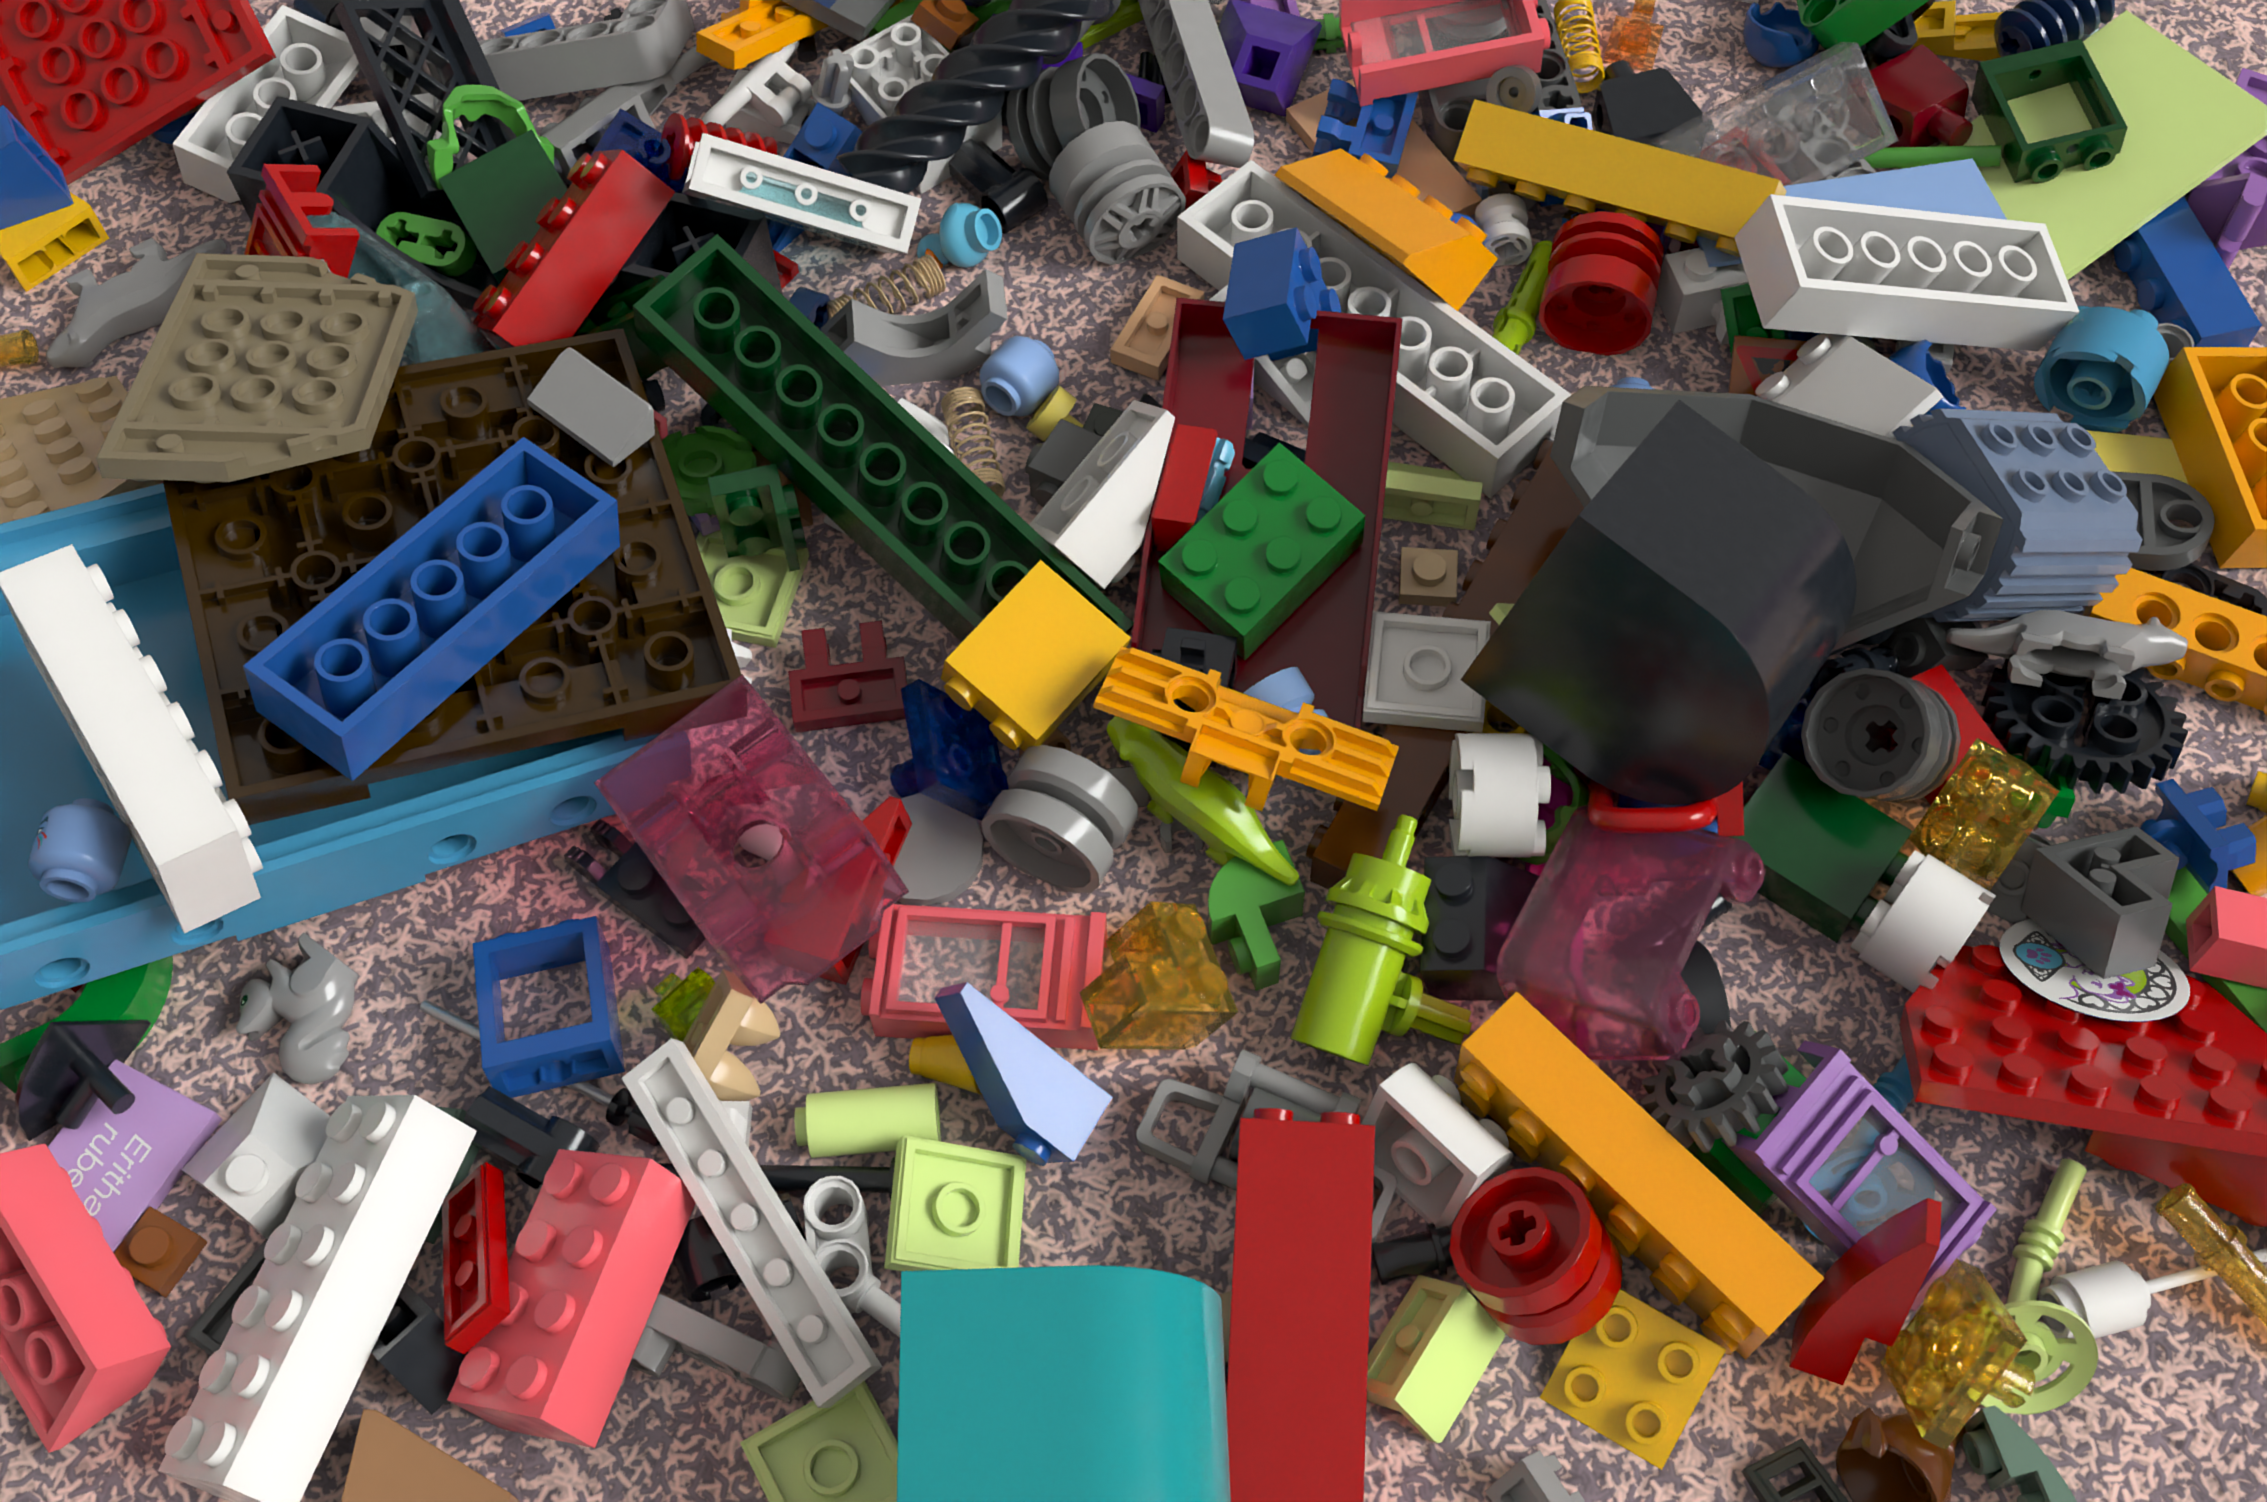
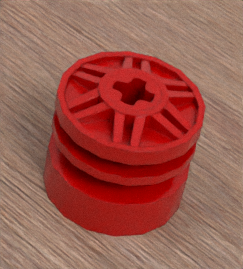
[1539,211,1664,356]

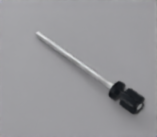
[420,1000,661,1147]

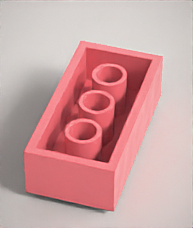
[447,1149,696,1448]

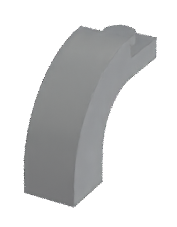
[821,269,1008,386]

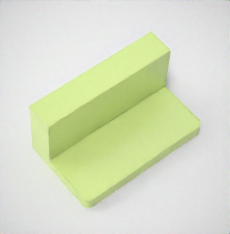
[1382,462,1483,530]
[1367,1275,1505,1443]

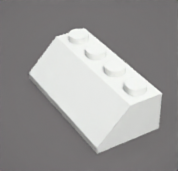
[172,5,361,203]

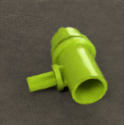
[1290,814,1472,1066]

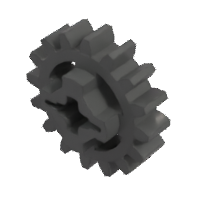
[1641,1020,1789,1153]

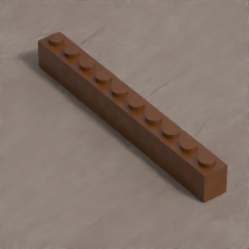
[1306,438,1584,890]

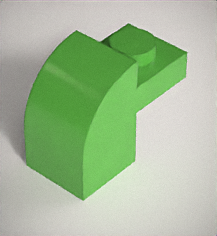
[1208,839,1305,991]

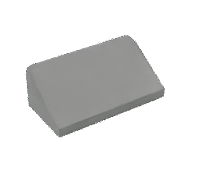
[527,347,655,467]

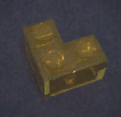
[1080,901,1238,1050]

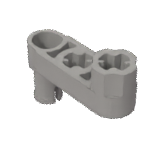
[629,1294,801,1402]

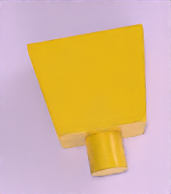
[0,192,109,292]

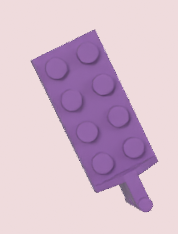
[2187,68,2267,269]

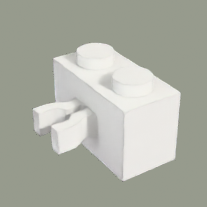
[1656,248,1748,345]

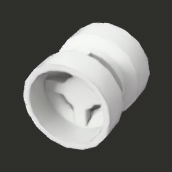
[1475,193,1533,266]

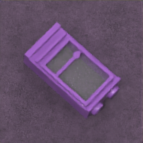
[1721,1040,1997,1312]

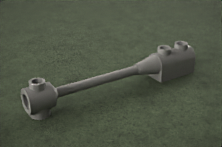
[540,46,712,185]

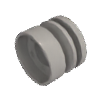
[1049,121,1186,265]

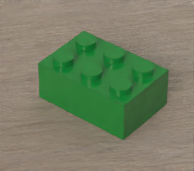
[1158,442,1365,661]

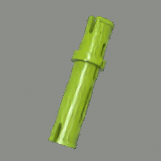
[1492,241,1553,355]

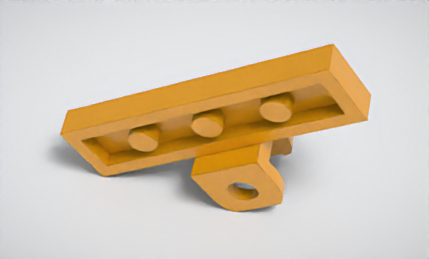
[696,0,829,70]

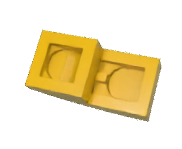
[1910,0,2003,61]

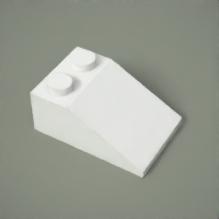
[1755,334,1943,440]
[1029,400,1175,589]

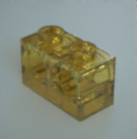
[1908,738,2059,891]

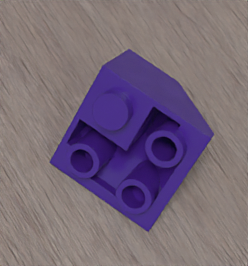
[1218,0,1322,117]

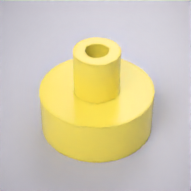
[1026,385,1084,442]

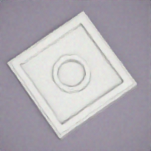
[1362,611,1491,733]

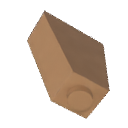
[341,1409,520,1502]

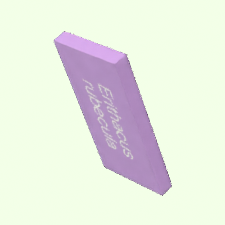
[48,1059,222,1253]

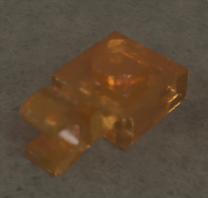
[1603,0,1664,71]

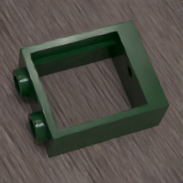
[1971,39,2128,183]

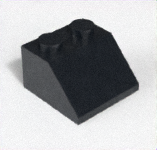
[1420,856,1556,1001]

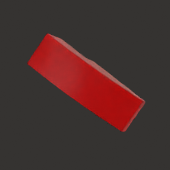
[1789,1198,1942,1385]

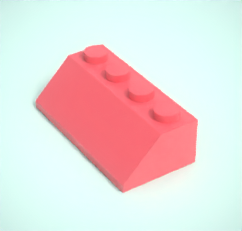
[0,1143,172,1453]

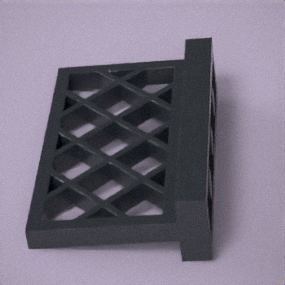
[334,0,516,199]

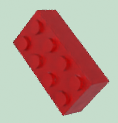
[470,149,675,349]

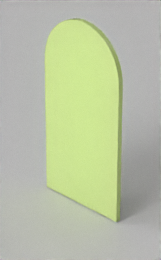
[1938,10,2267,281]

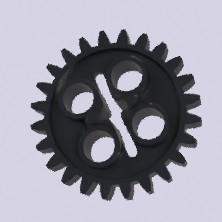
[1981,659,2188,794]

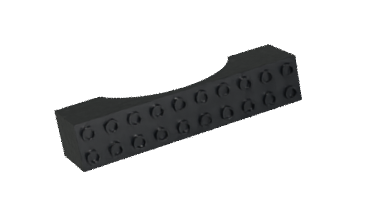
[227,96,783,310]

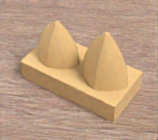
[683,969,780,1101]

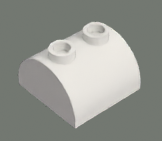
[1361,1063,1513,1231]

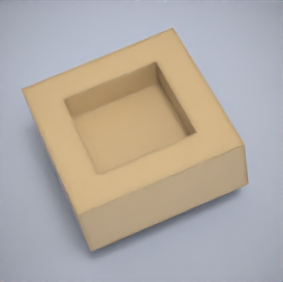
[1399,547,1458,607]

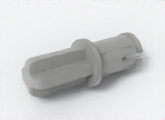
[811,49,854,117]

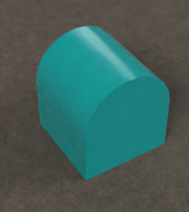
[897,1265,1231,1502]

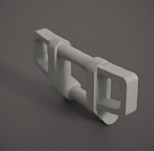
[1136,1049,1398,1243]

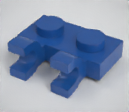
[1312,79,1419,178]

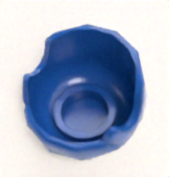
[1743,2,1820,68]

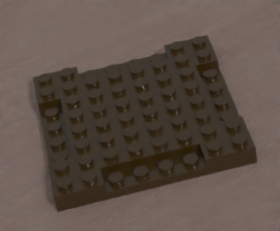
[163,328,746,825]

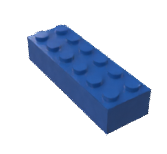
[243,437,620,781]

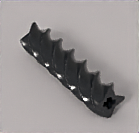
[836,0,1115,194]

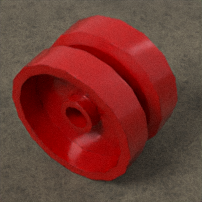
[1449,1167,1623,1346]

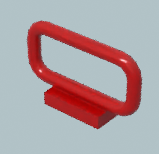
[1587,779,1744,836]

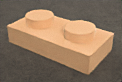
[1110,274,1204,381]

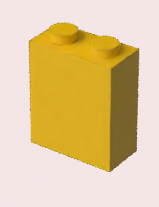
[941,560,1131,751]

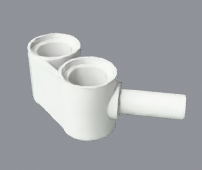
[803,1176,901,1337]

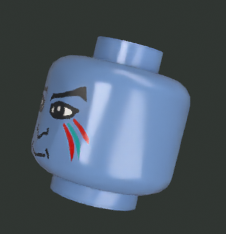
[28,798,132,903]

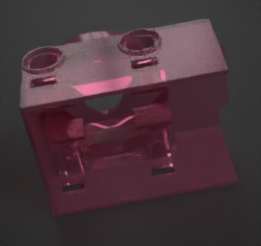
[594,674,909,1004]

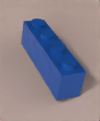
[2113,196,2262,347]

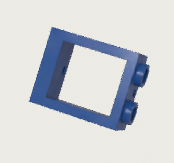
[473,916,625,1098]

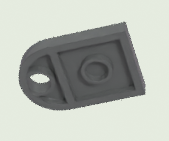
[2112,471,2215,571]

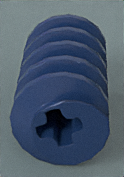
[1994,0,2115,57]

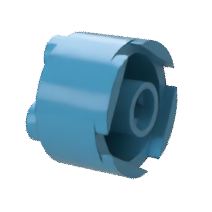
[2034,306,2169,433]

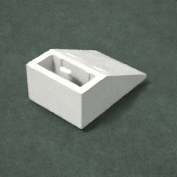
[842,14,1002,194]

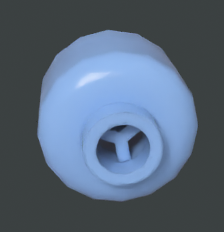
[980,336,1059,417]

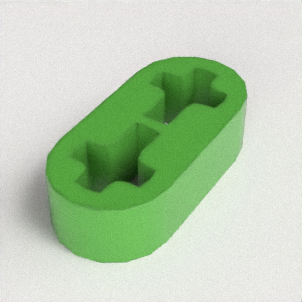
[376,212,477,276]

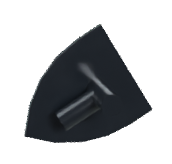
[15,1020,151,1141]

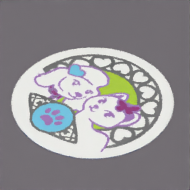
[1999,919,2190,1022]

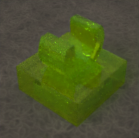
[651,967,715,1042]

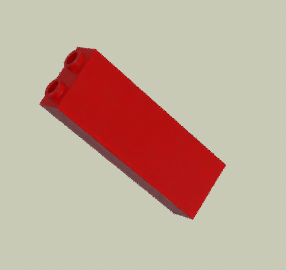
[1226,1108,1375,1502]

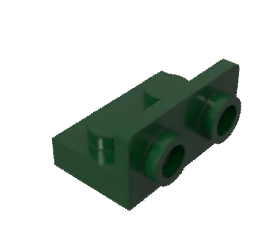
[708,463,807,572]

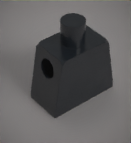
[1592,60,1708,156]

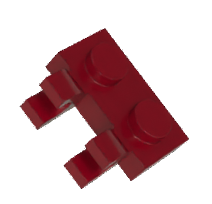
[788,620,912,733]

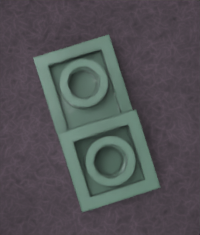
[1963,1405,2077,1502]

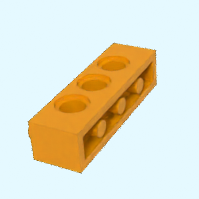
[2083,568,2267,716]

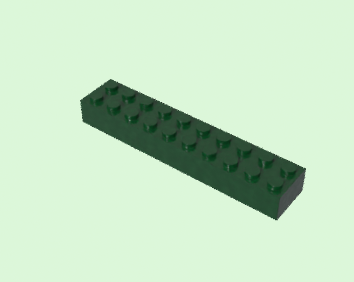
[633,234,1134,642]

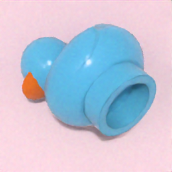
[917,203,1002,269]

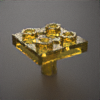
[1880,1257,2035,1450]

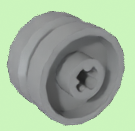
[981,745,1138,893]

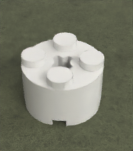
[1449,733,1551,857]
[1850,850,1996,993]

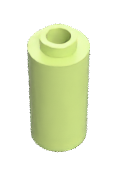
[794,1083,941,1158]

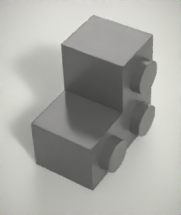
[2021,826,2180,979]

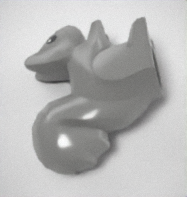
[236,932,360,1084]

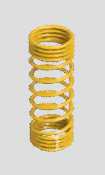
[1553,0,1605,94]

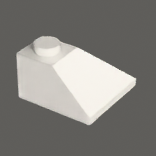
[181,1072,331,1239]

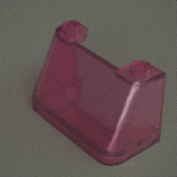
[1497,805,1766,1060]

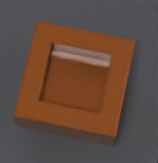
[910,0,979,51]
[114,1206,208,1298]

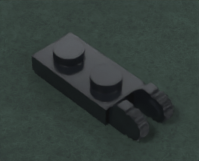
[564,819,728,959]

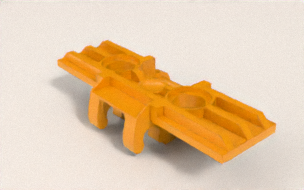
[1093,646,1399,812]

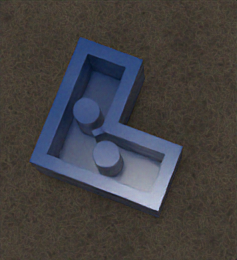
[1223,227,1342,361]

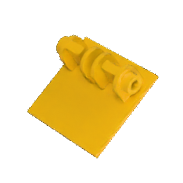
[1540,1288,1726,1470]

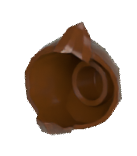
[1836,1407,1966,1502]

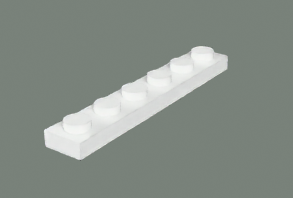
[622,1038,882,1408]

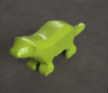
[1106,716,1299,886]

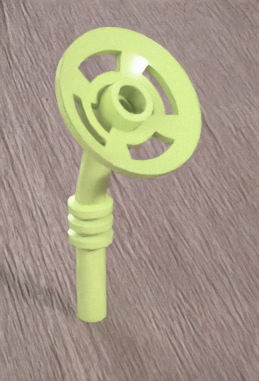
[1954,1159,2098,1415]

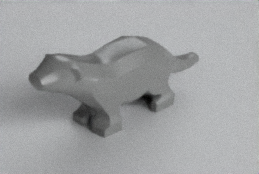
[46,237,227,369]
[1946,610,2188,700]

